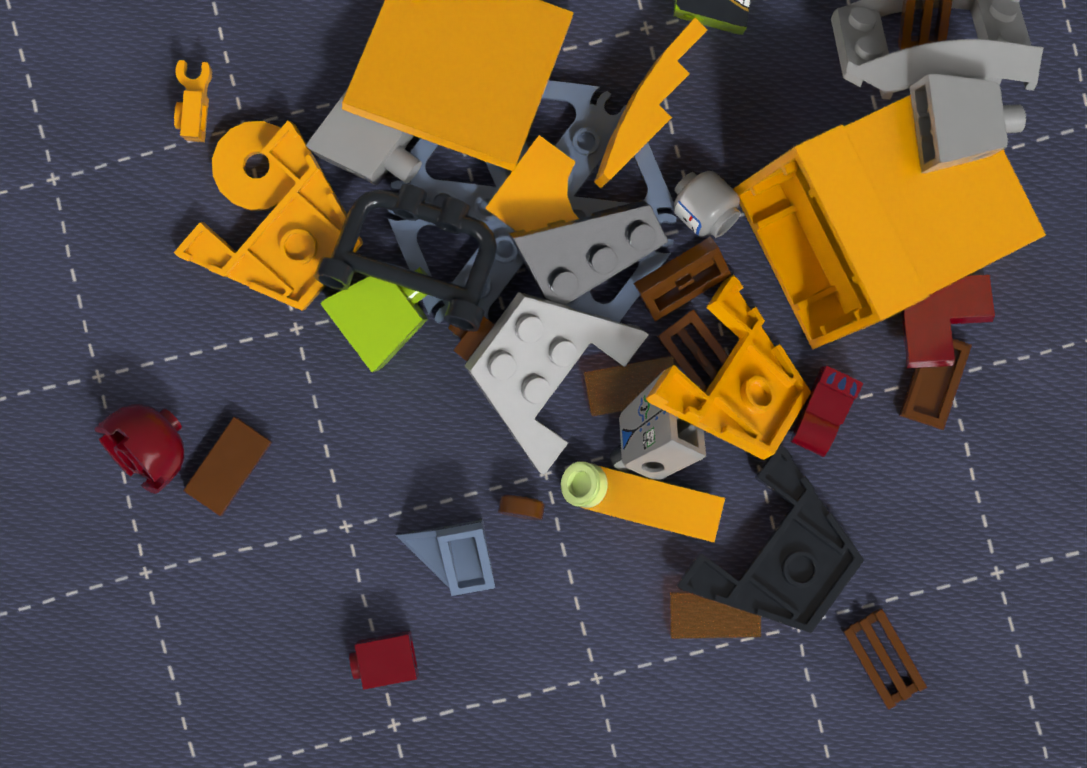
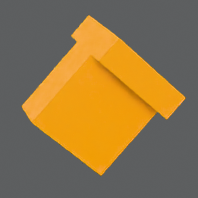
[733,95,1046,350]

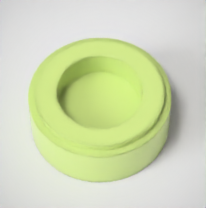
[561,462,608,508]

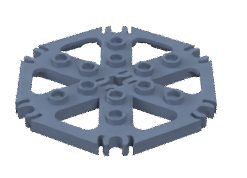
[388,80,676,338]

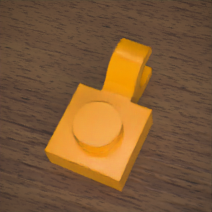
[174,60,212,143]

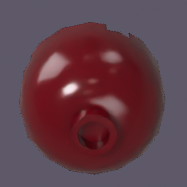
[95,404,185,494]

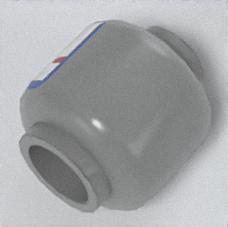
[673,170,741,238]

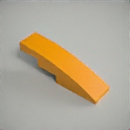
[594,18,707,188]

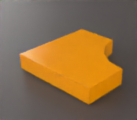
[485,135,579,232]

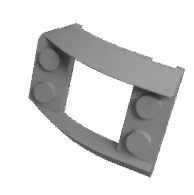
[831,0,1043,100]

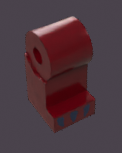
[790,366,864,457]

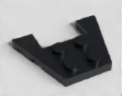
[676,445,864,633]

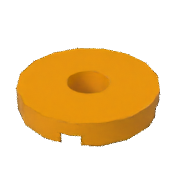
[212,121,295,211]

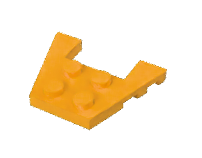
[174,120,363,311]
[646,275,811,460]

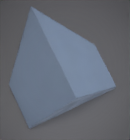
[396,519,495,596]

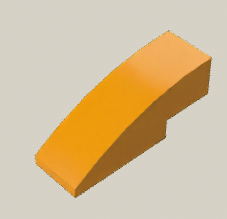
[580,466,725,542]

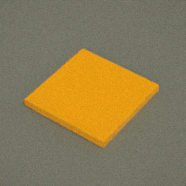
[342,0,574,172]

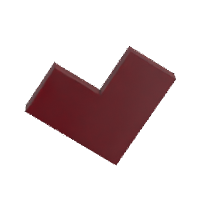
[901,275,995,368]

